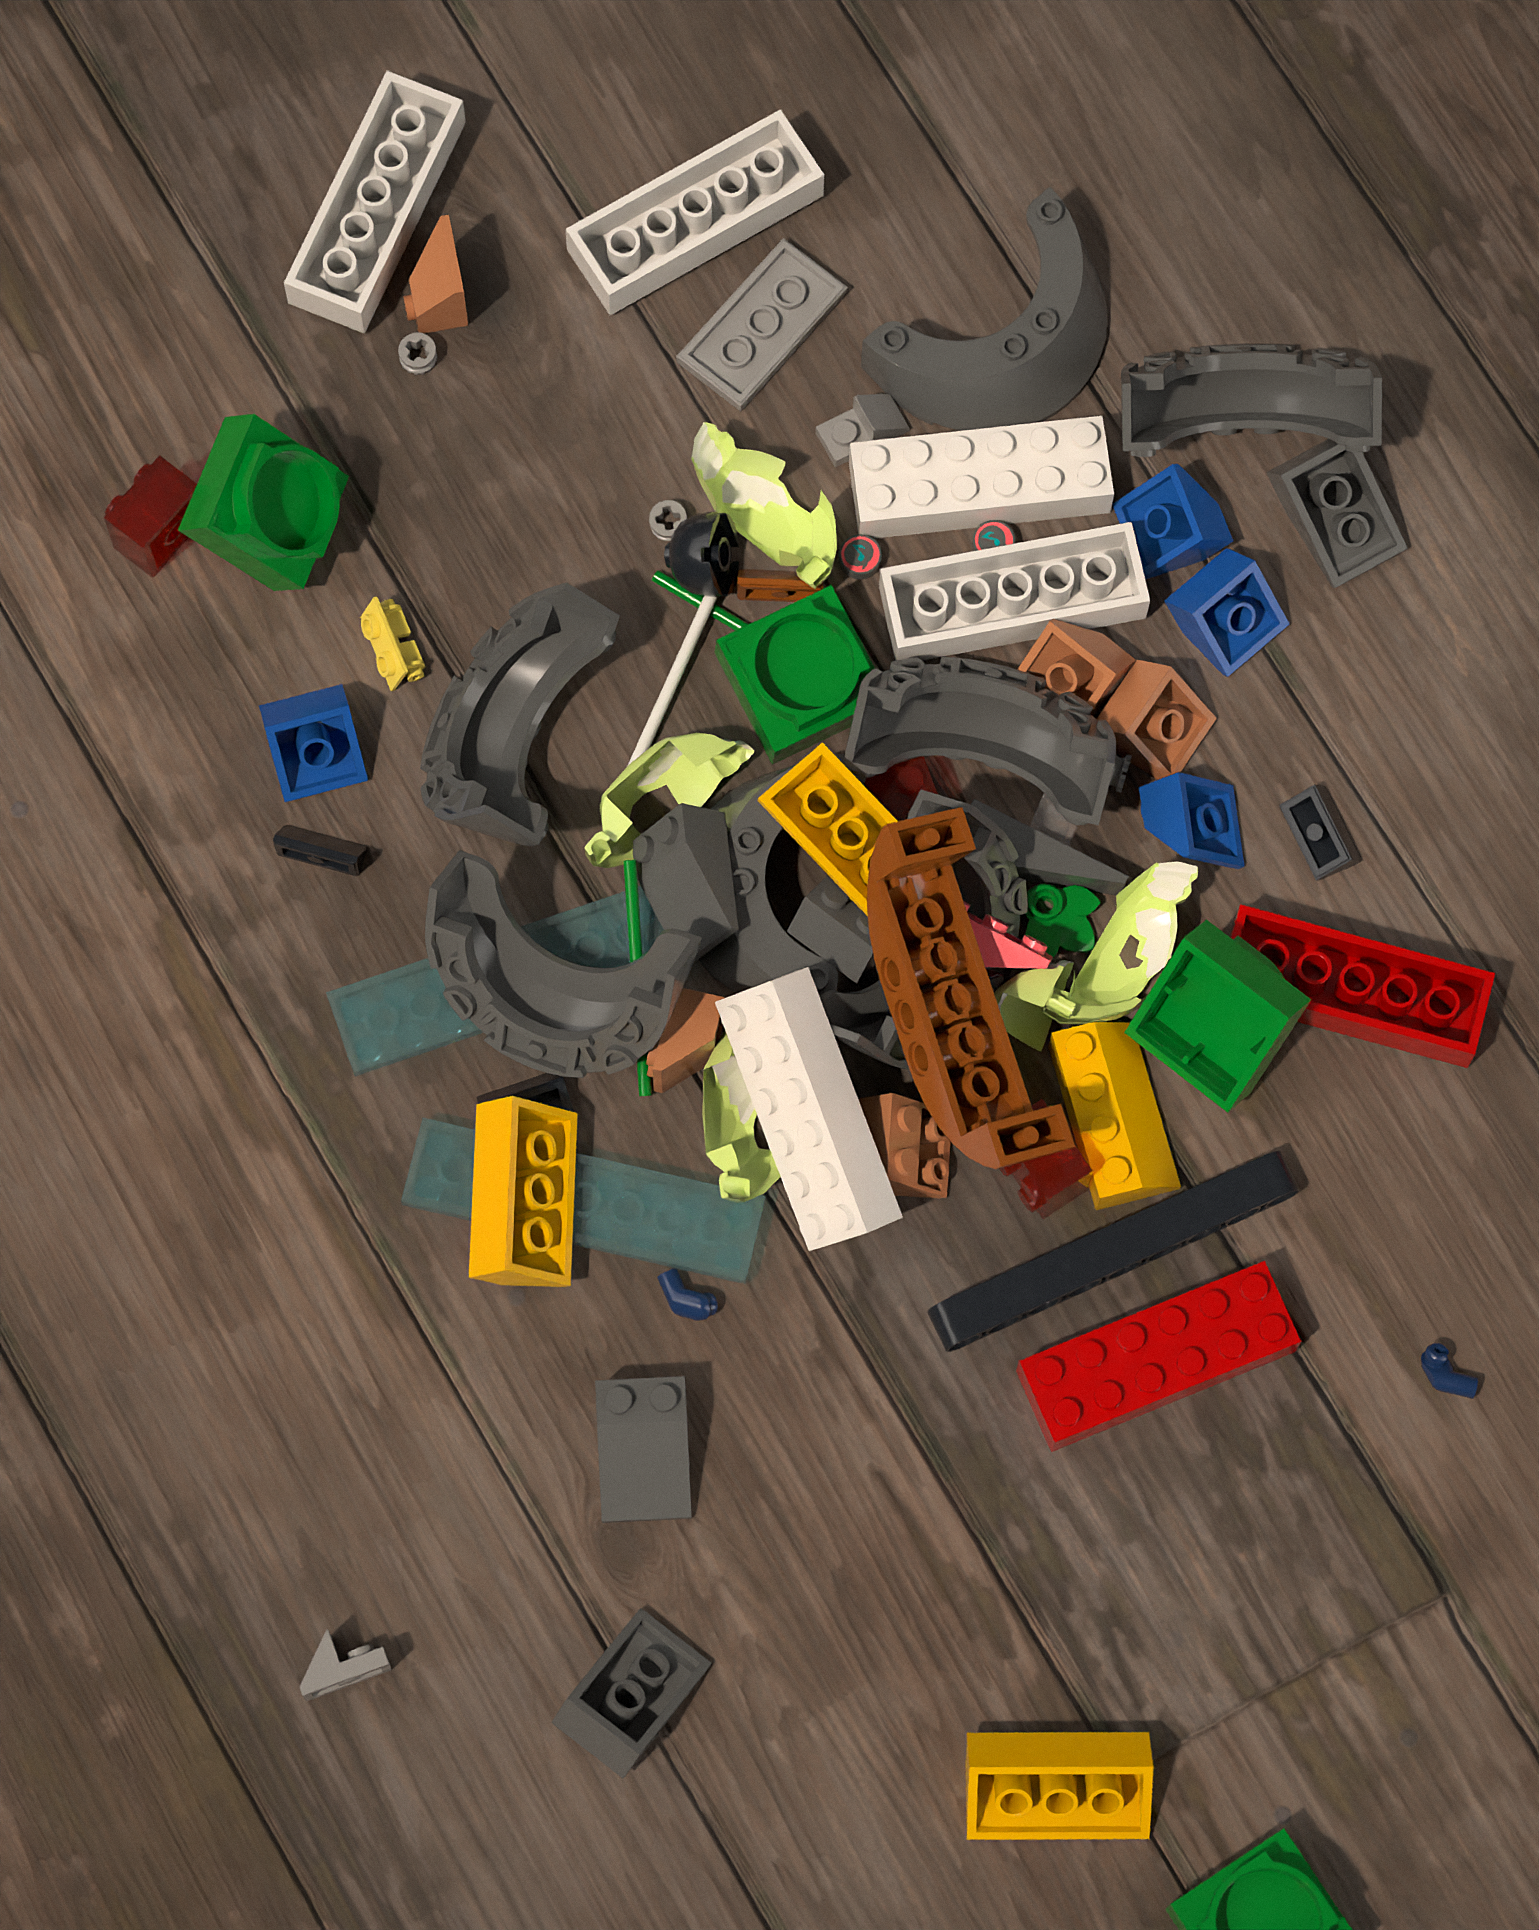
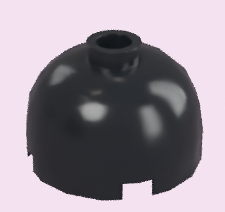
[664,512,739,597]

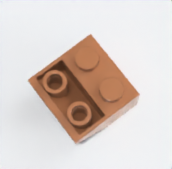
[646,988,724,1093]
[858,1093,950,1199]

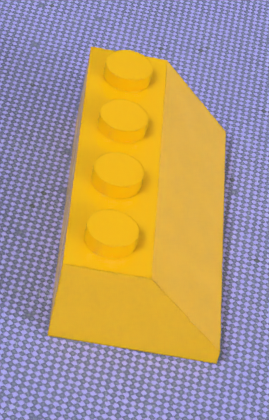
[758,742,898,917]
[1048,1022,1181,1210]
[469,1096,578,1287]
[966,1732,1153,1840]

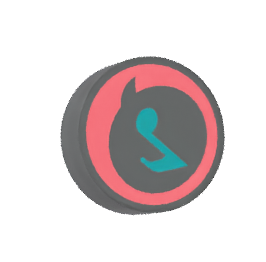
[972,520,1015,551]
[839,534,882,580]

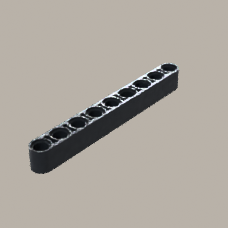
[927,1150,1301,1352]

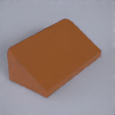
[737,569,823,602]

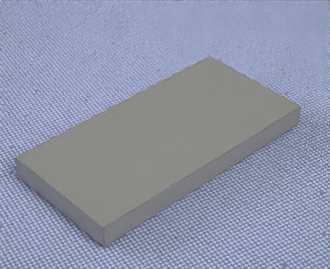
[676,238,848,412]

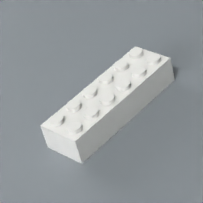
[284,71,466,334]
[566,109,824,315]
[849,416,1114,539]
[879,522,1150,661]
[715,967,903,1251]

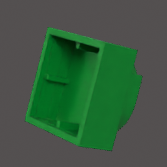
[178,414,349,591]
[715,585,875,765]
[1124,919,1311,1113]
[1165,1828,1352,1930]

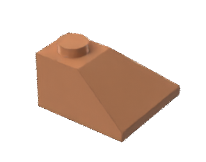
[403,215,468,334]
[1017,619,1136,716]

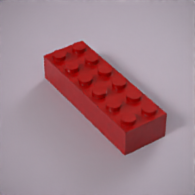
[1230,904,1495,1068]
[1016,1261,1301,1452]

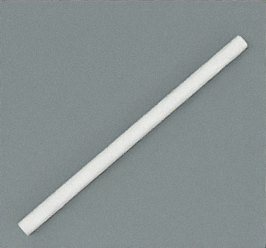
[627,596,717,766]

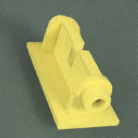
[361,597,425,691]

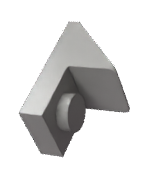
[815,394,909,468]
[299,1629,392,1702]

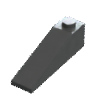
[971,799,1129,895]

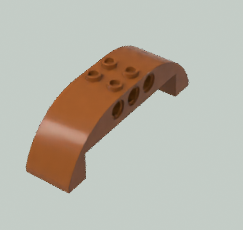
[867,807,1075,1169]

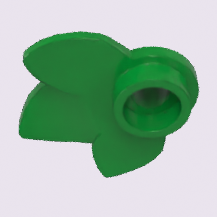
[1024,884,1100,958]

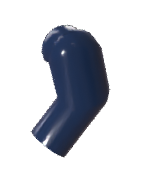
[657,1268,718,1321]
[1421,1343,1478,1399]

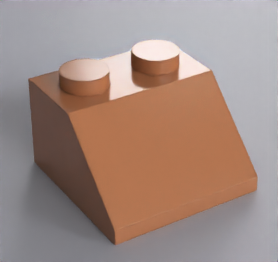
[1096,660,1217,780]

